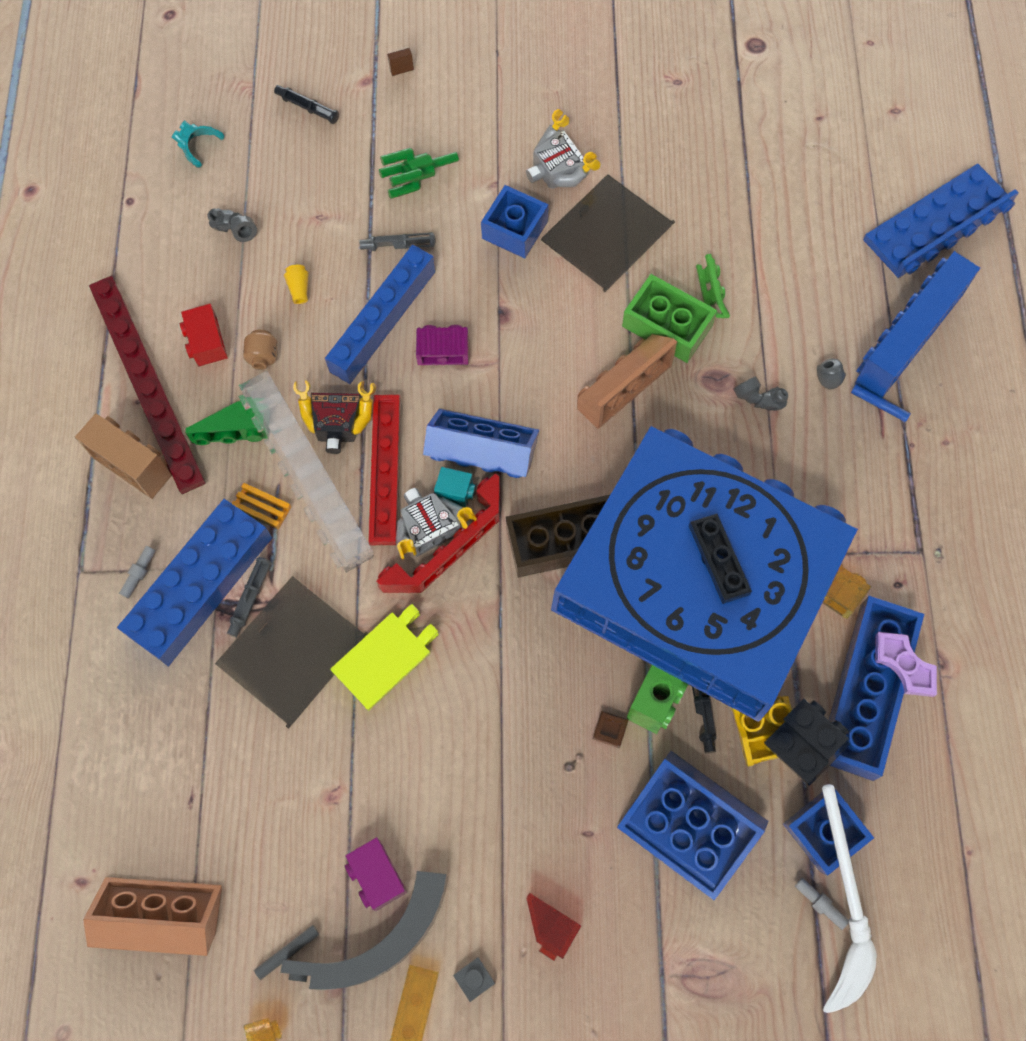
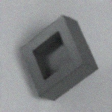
[453,957,496,1002]

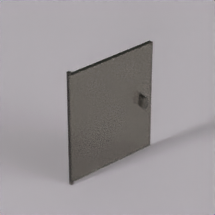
[541,174,675,292]
[215,576,368,729]

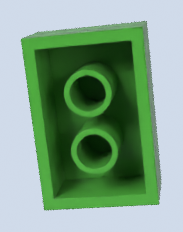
[622,274,717,363]

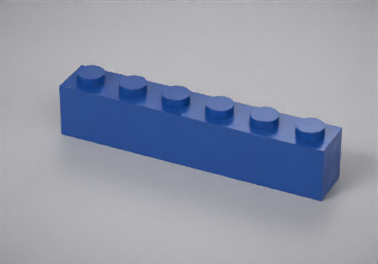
[325,244,435,384]

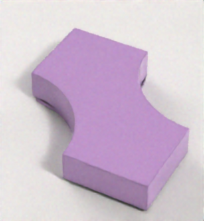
[875,632,937,697]

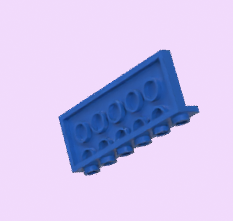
[863,164,1019,278]

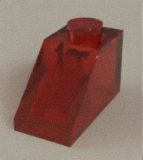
[526,893,581,961]

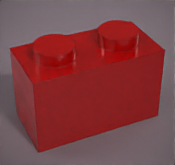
[179,303,228,367]

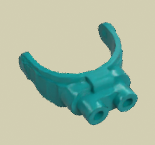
[171,120,224,168]

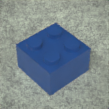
[481,185,549,259]
[783,789,874,876]

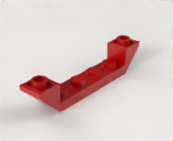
[376,473,500,593]

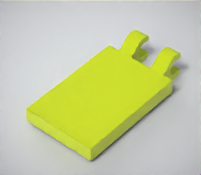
[330,604,439,711]

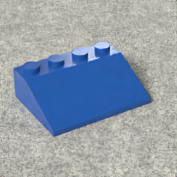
[617,751,768,901]

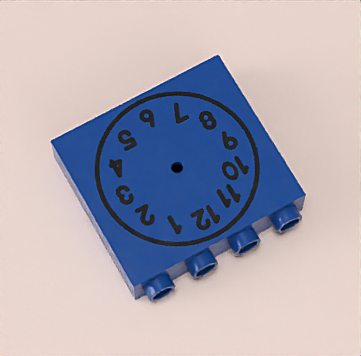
[551,426,858,722]

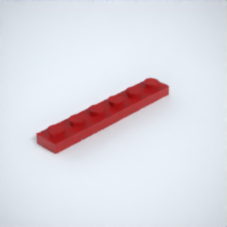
[368,395,400,546]

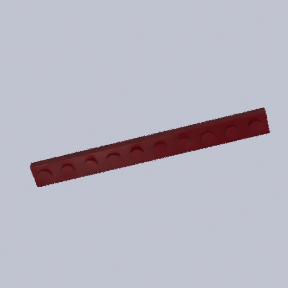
[89,275,206,495]

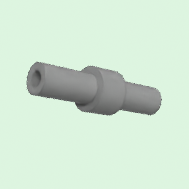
[119,546,156,598]
[795,877,849,930]

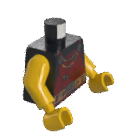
[293,380,376,454]

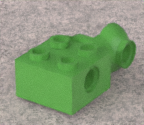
[626,665,688,734]

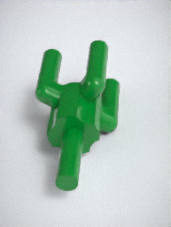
[379,148,459,199]

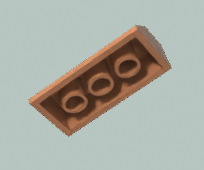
[577,334,677,429]
[83,877,222,956]

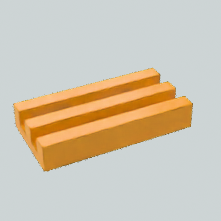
[232,483,291,530]

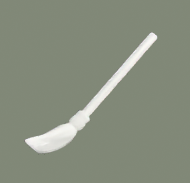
[822,784,877,1013]

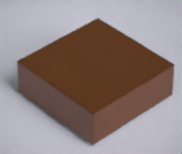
[387,48,414,76]
[593,711,629,749]

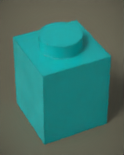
[434,467,476,507]

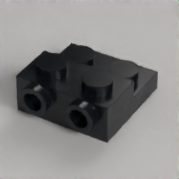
[764,699,850,786]

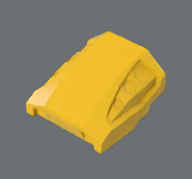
[730,695,792,767]

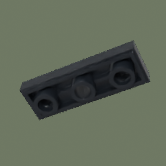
[689,514,752,604]

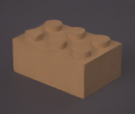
[75,413,172,499]

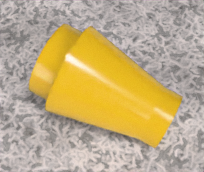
[284,264,309,304]

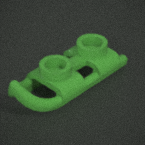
[696,254,730,318]

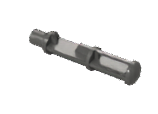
[359,232,436,251]
[227,557,272,638]

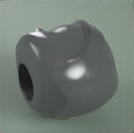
[817,358,846,390]

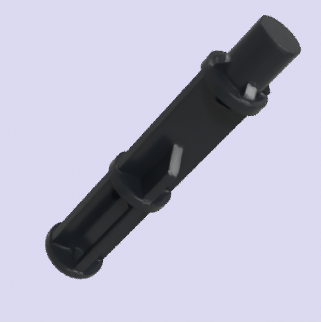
[274,85,339,124]
[692,686,717,754]

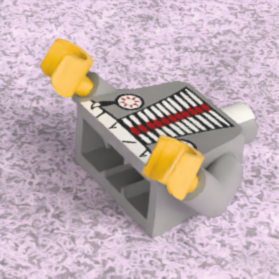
[526,109,600,189]
[396,488,477,559]

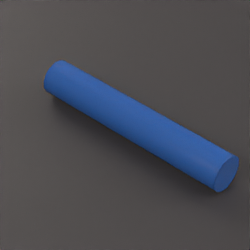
[851,384,911,422]

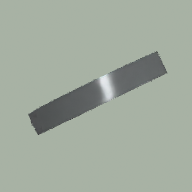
[280,871,448,990]

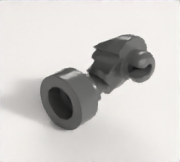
[207,208,257,242]
[733,376,788,411]

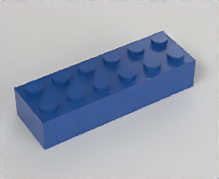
[855,251,980,398]
[117,499,272,667]
[829,596,924,781]

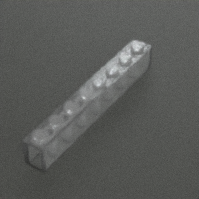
[238,371,374,573]

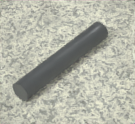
[254,925,320,980]

